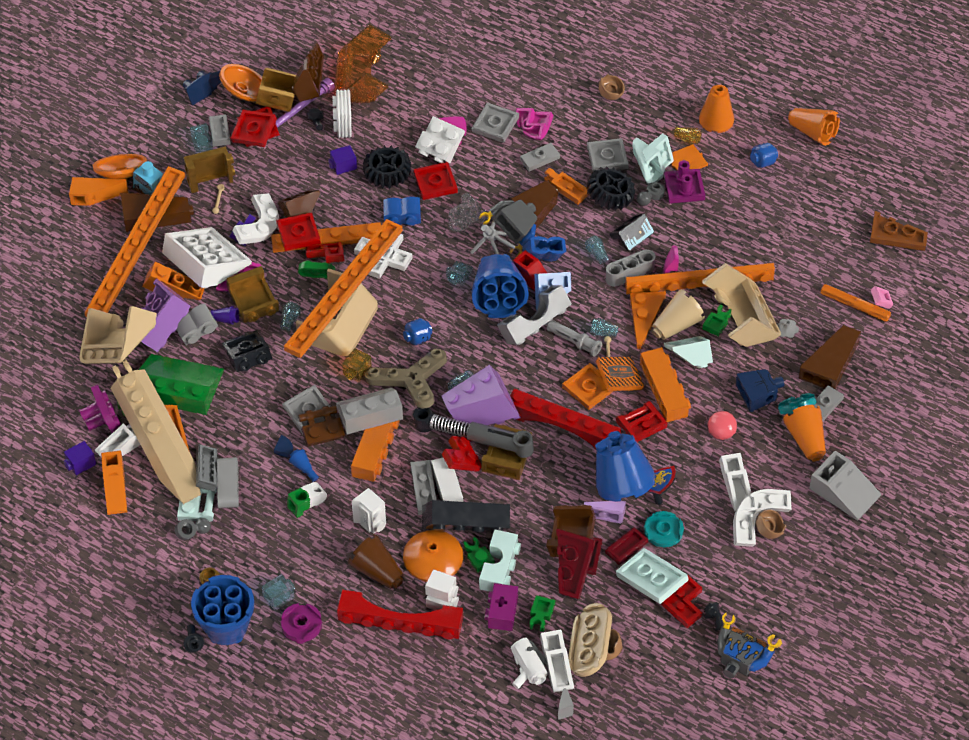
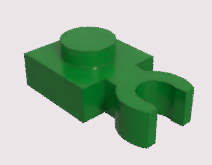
[702,305,732,337]
[464,537,495,573]
[530,595,556,632]

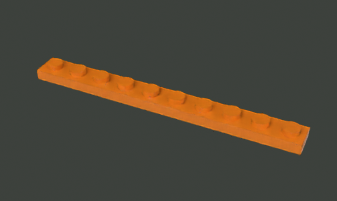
[85,166,185,317]
[284,219,403,359]

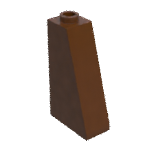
[120,193,194,232]
[799,325,861,390]

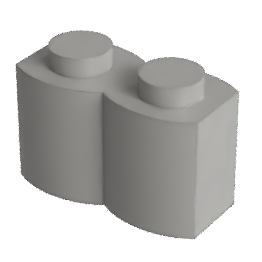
[176,303,218,345]

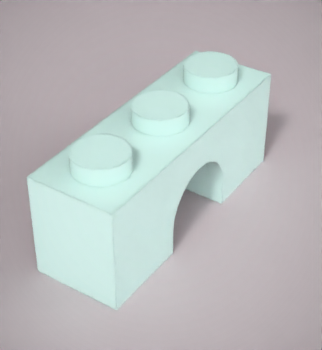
[479,530,521,591]

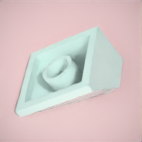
[664,336,713,368]

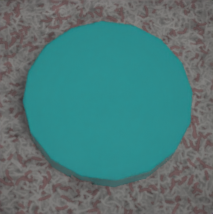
[778,393,817,415]
[644,511,684,548]

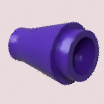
[211,306,239,325]

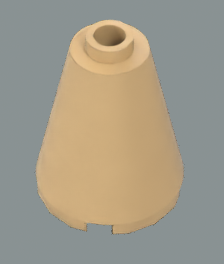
[652,289,705,340]

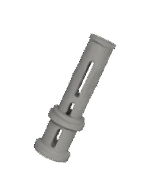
[547,320,602,357]

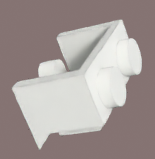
[352,488,386,534]

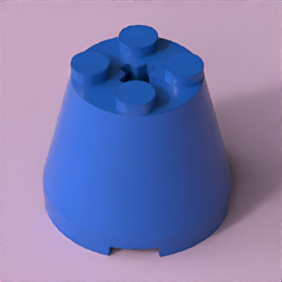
[472,254,529,318]
[595,431,655,502]
[191,575,254,645]

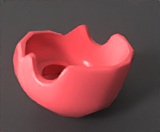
[708,411,737,440]

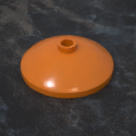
[219,64,262,102]
[93,154,147,180]
[403,530,463,582]

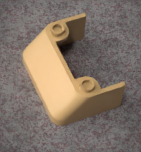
[702,263,781,347]
[296,268,378,356]

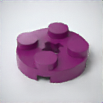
[281,603,322,644]

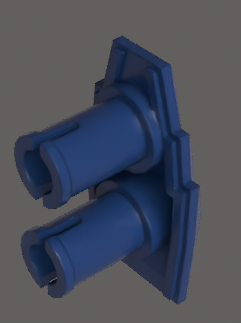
[183,70,221,106]

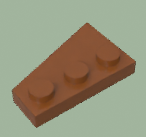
[870,211,928,251]

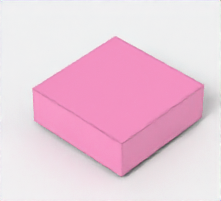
[871,286,893,309]

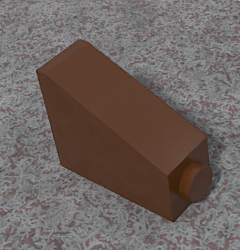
[511,180,558,229]

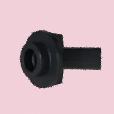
[306,108,324,131]
[704,602,723,631]
[183,624,204,653]

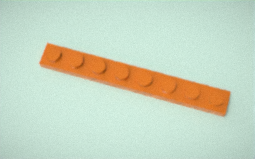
[625,263,775,294]

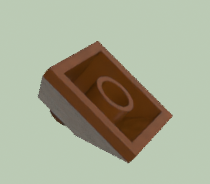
[277,189,320,218]

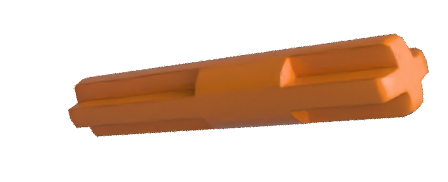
[820,284,891,322]

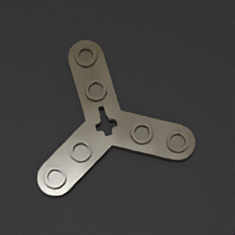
[365,349,447,408]

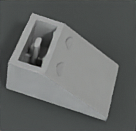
[809,451,881,521]

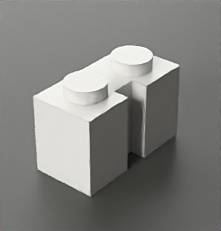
[425,569,459,610]

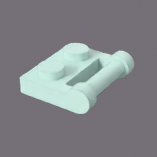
[177,488,217,522]

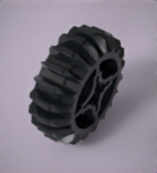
[363,145,411,189]
[586,166,635,211]

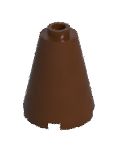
[348,534,404,589]

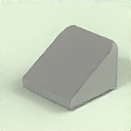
[558,688,574,720]

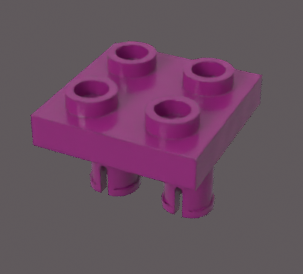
[663,160,705,204]
[79,384,121,433]

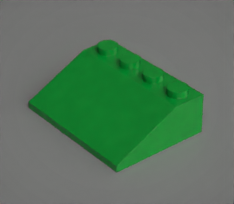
[139,354,224,415]

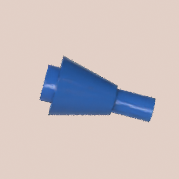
[289,449,319,482]

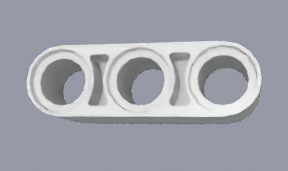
[430,458,463,502]

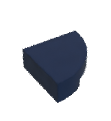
[274,435,293,458]

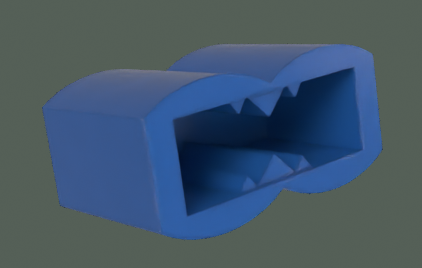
[383,197,421,226]
[522,236,566,262]

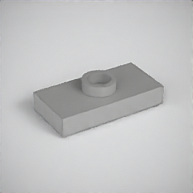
[209,114,231,147]
[520,143,560,172]
[814,386,844,421]

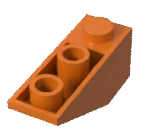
[69,177,128,206]
[142,262,205,300]
[101,451,127,515]

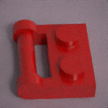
[616,401,668,442]

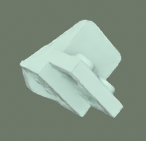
[632,133,674,184]

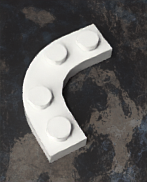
[232,193,279,244]
[733,489,792,547]

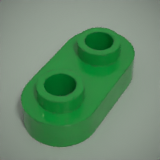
[298,261,336,279]

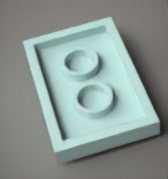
[616,548,688,604]

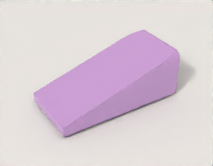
[584,501,626,524]

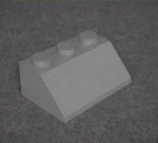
[336,387,403,434]

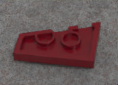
[556,528,596,599]

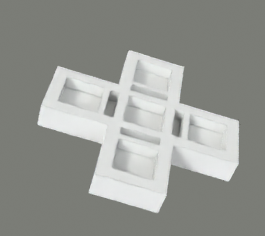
[354,234,412,279]

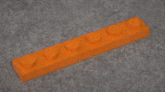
[271,222,381,253]

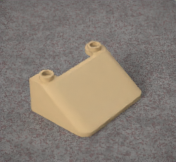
[80,306,157,364]

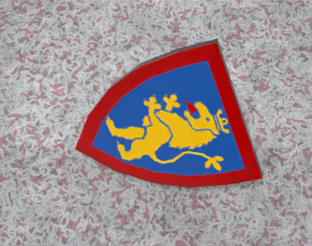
[648,466,676,505]

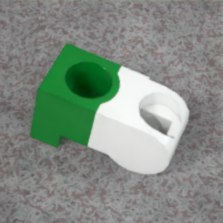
[287,482,327,518]

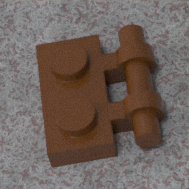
[298,405,345,447]

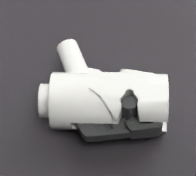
[511,638,548,689]

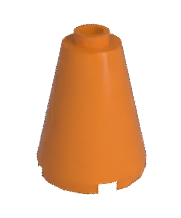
[699,85,734,133]
[788,108,840,146]
[783,405,826,462]

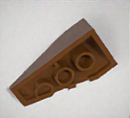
[292,42,324,102]

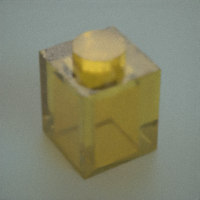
[342,348,372,382]

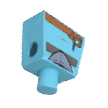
[133,161,163,195]

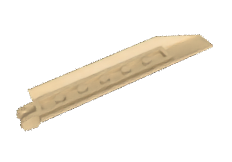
[111,360,201,504]

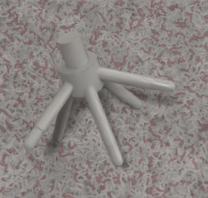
[471,220,515,254]

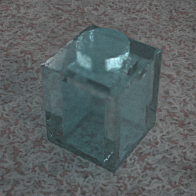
[262,574,295,611]

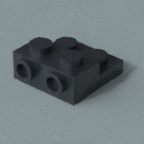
[222,330,272,372]

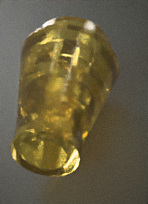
[674,127,702,145]

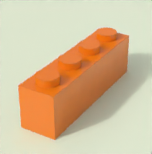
[640,347,691,422]
[351,420,400,482]

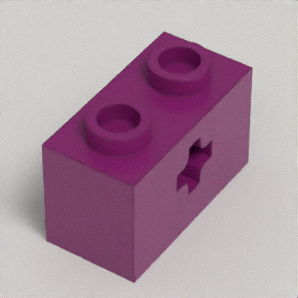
[485,583,518,631]

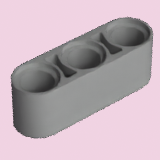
[605,249,656,287]
[217,457,239,508]

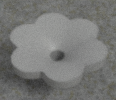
[777,319,799,338]

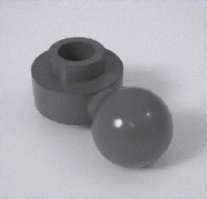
[636,182,665,206]
[175,518,211,540]

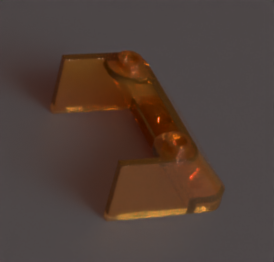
[334,24,392,103]

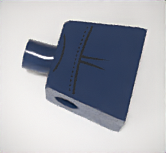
[735,369,785,412]

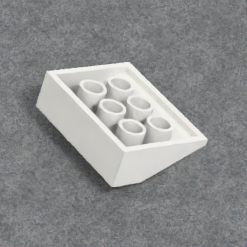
[162,227,252,288]

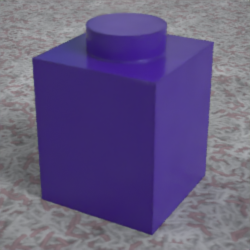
[328,145,357,175]
[63,441,96,475]

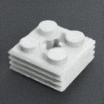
[332,89,352,138]

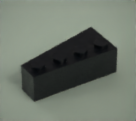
[422,500,510,533]

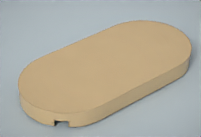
[568,603,612,677]

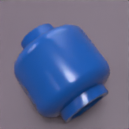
[750,143,778,168]
[403,318,432,346]

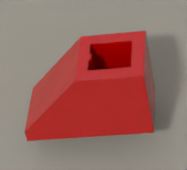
[513,250,547,291]

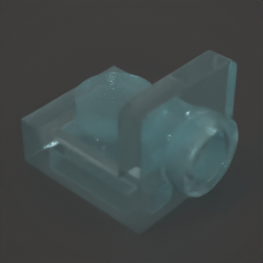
[190,124,213,154]
[446,261,473,286]

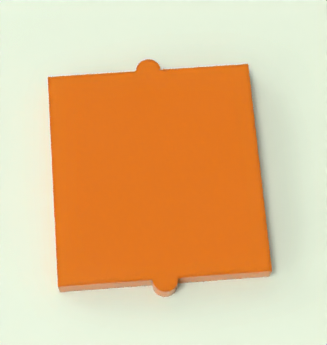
[671,144,708,171]

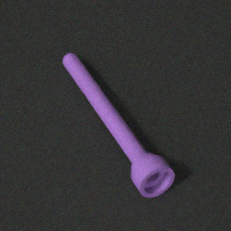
[276,78,335,128]

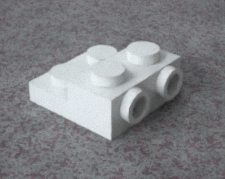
[415,116,465,163]

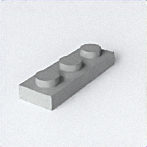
[410,460,436,515]

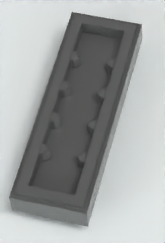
[196,444,217,492]

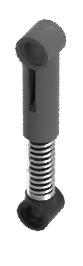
[413,407,534,458]

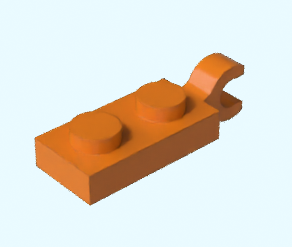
[544,168,589,205]

